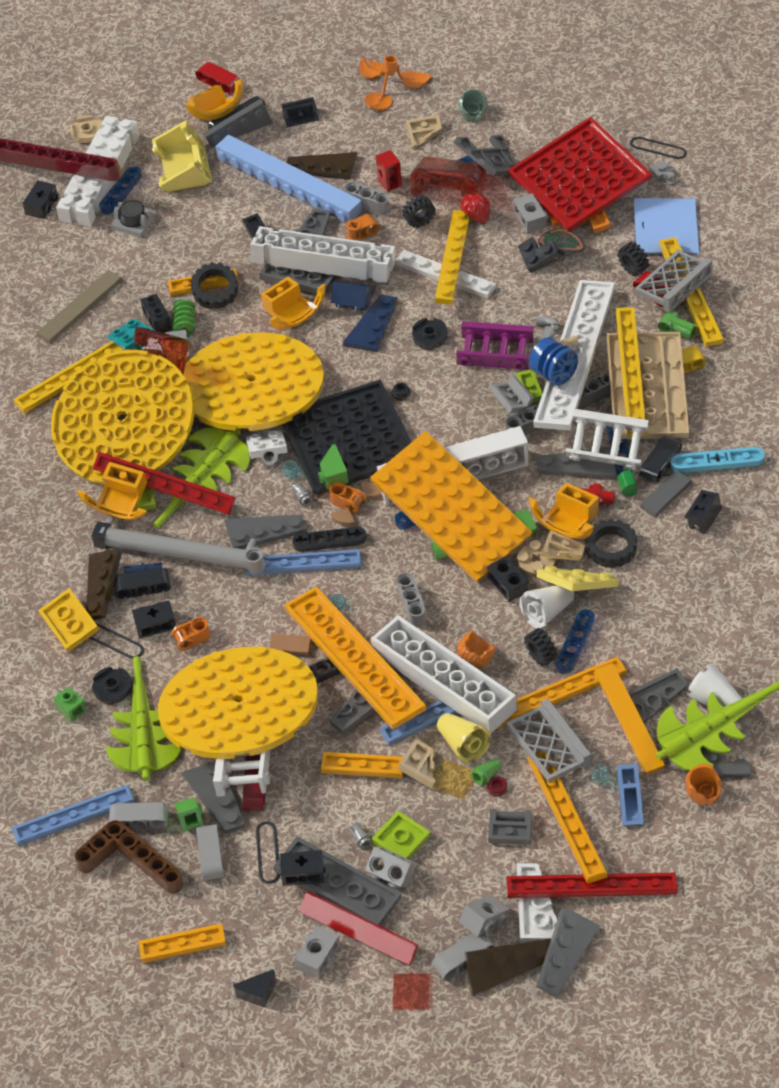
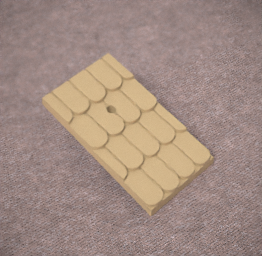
[607,332,689,440]

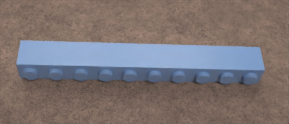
[216,135,362,222]

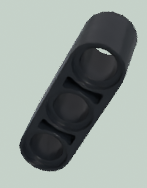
[639,435,683,483]
[114,567,171,599]

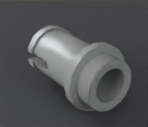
[292,483,313,506]
[348,822,372,849]

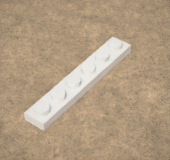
[395,250,496,299]

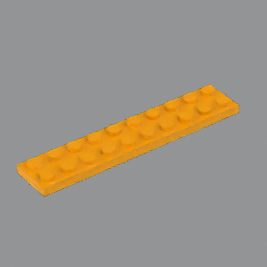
[284,586,426,730]

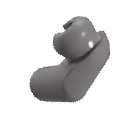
[536,316,560,331]

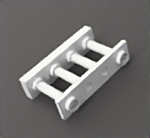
[566,409,649,470]
[213,750,271,797]

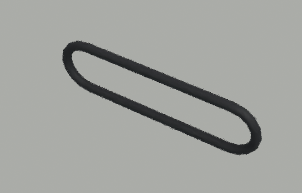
[630,137,687,159]
[89,623,144,659]
[256,821,280,884]

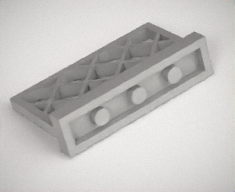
[635,250,713,313]
[506,698,591,783]

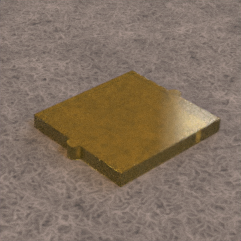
[432,759,473,799]

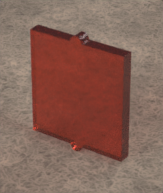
[393,972,430,1011]

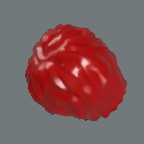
[460,193,490,224]

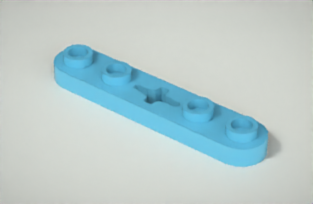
[670,447,765,473]

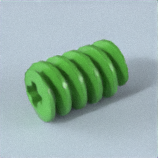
[173,299,196,337]

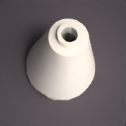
[520,585,575,628]
[687,664,742,707]

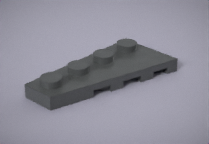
[203,99,273,147]
[259,264,337,295]
[536,447,617,479]
[224,514,307,549]
[608,668,688,723]
[330,689,375,735]
[536,907,600,996]

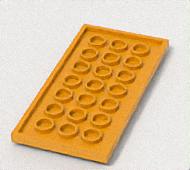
[370,431,532,583]

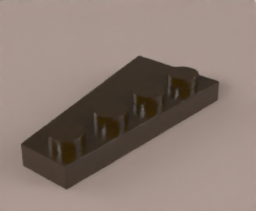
[286,152,358,180]
[86,548,122,621]
[465,938,550,996]

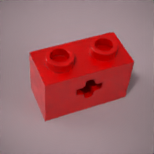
[376,150,402,192]

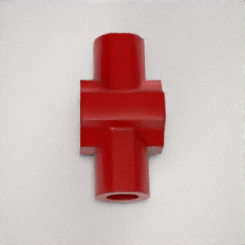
[580,483,615,507]

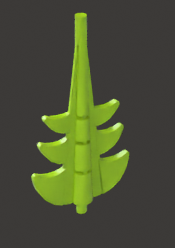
[153,428,250,528]
[106,656,182,781]
[655,681,779,772]

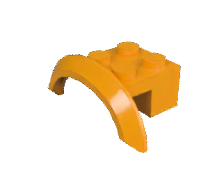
[185,79,244,120]
[261,277,325,330]
[77,462,147,520]
[528,482,599,540]

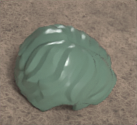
[458,89,488,121]

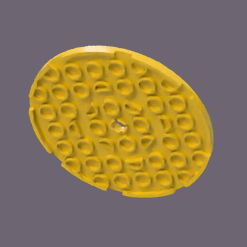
[181,332,324,431]
[51,350,194,485]
[158,646,318,759]

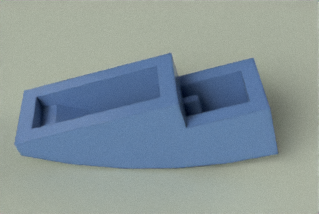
[617,764,644,826]

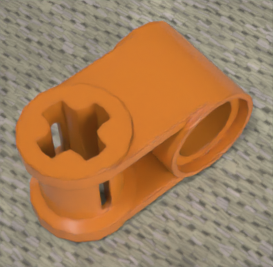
[346,214,380,241]
[329,482,367,514]
[171,617,211,651]

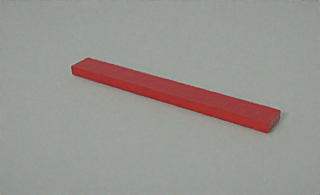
[92,452,236,516]
[506,872,678,898]

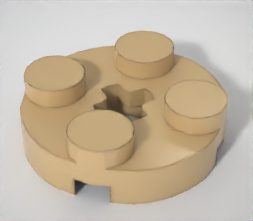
[70,115,102,144]
[517,540,556,577]

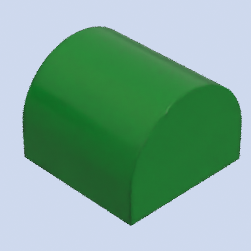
[617,470,637,497]

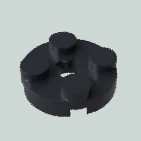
[412,318,448,350]
[92,667,132,705]

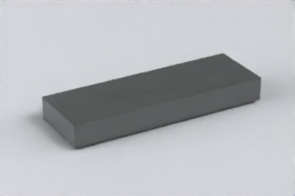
[641,470,692,518]

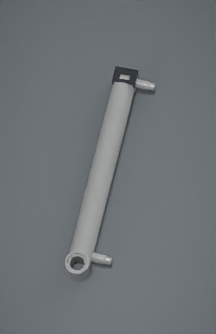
[91,516,266,574]

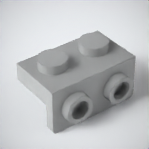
[490,375,533,414]

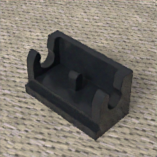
[281,97,319,128]
[685,490,722,534]

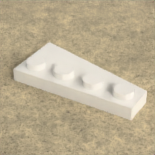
[516,863,557,942]

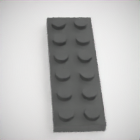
[273,836,402,926]

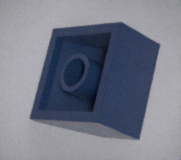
[330,281,376,311]

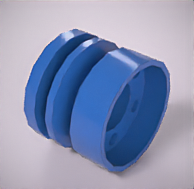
[529,337,579,385]

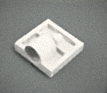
[246,431,287,465]

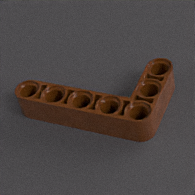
[75,820,183,894]

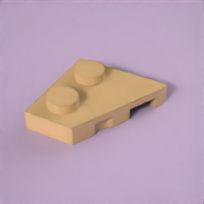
[406,115,442,149]
[541,530,586,561]
[397,739,435,788]

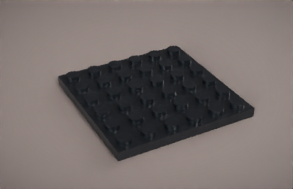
[282,379,411,495]

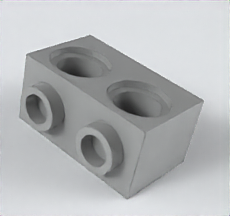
[365,846,417,889]

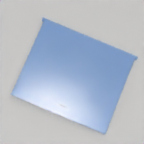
[634,197,700,255]

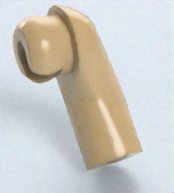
[560,336,579,347]

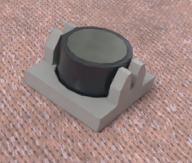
[110,200,157,238]

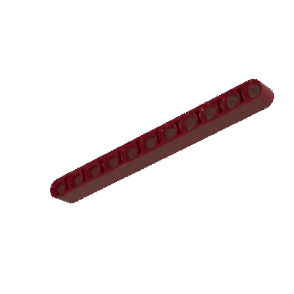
[0,138,123,181]

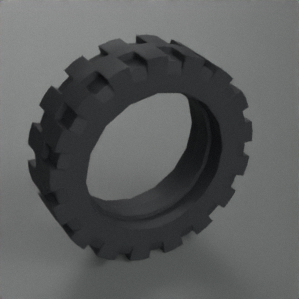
[191,262,239,309]
[586,519,637,568]

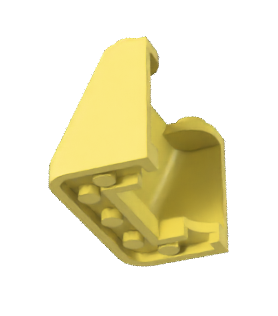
[152,121,212,192]

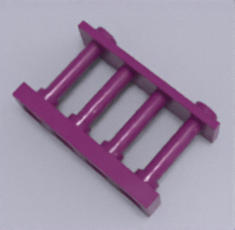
[456,321,534,370]

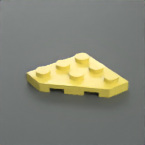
[536,566,619,591]

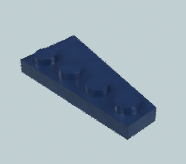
[343,294,398,352]

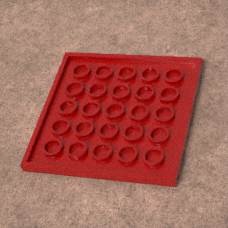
[508,117,652,232]

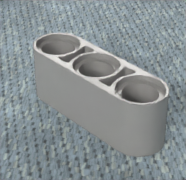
[344,182,390,215]
[397,573,426,627]
[109,802,169,830]
[196,824,224,881]
[432,933,495,981]

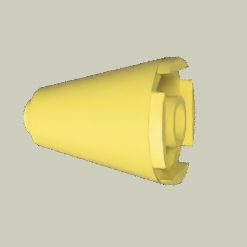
[437,713,491,764]

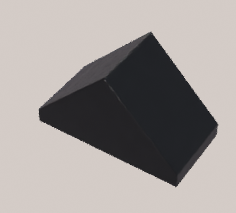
[233,969,277,1008]

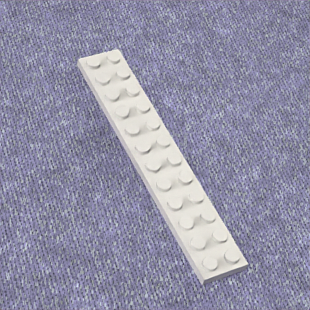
[533,280,615,431]

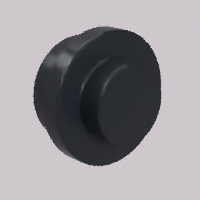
[392,382,411,400]

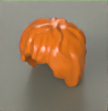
[457,630,496,669]
[685,763,722,806]

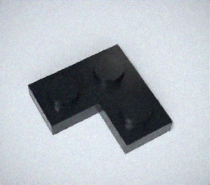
[518,237,560,273]

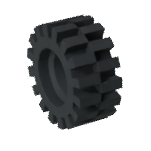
[402,195,436,228]
[617,242,649,276]
[524,628,558,667]

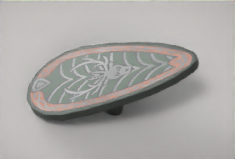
[538,228,585,255]

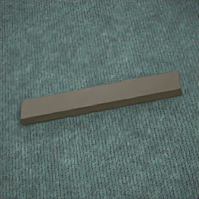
[36,270,122,344]

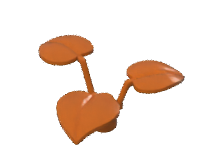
[359,55,431,111]

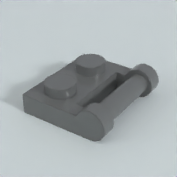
[488,809,532,844]

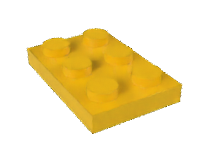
[38,588,100,652]

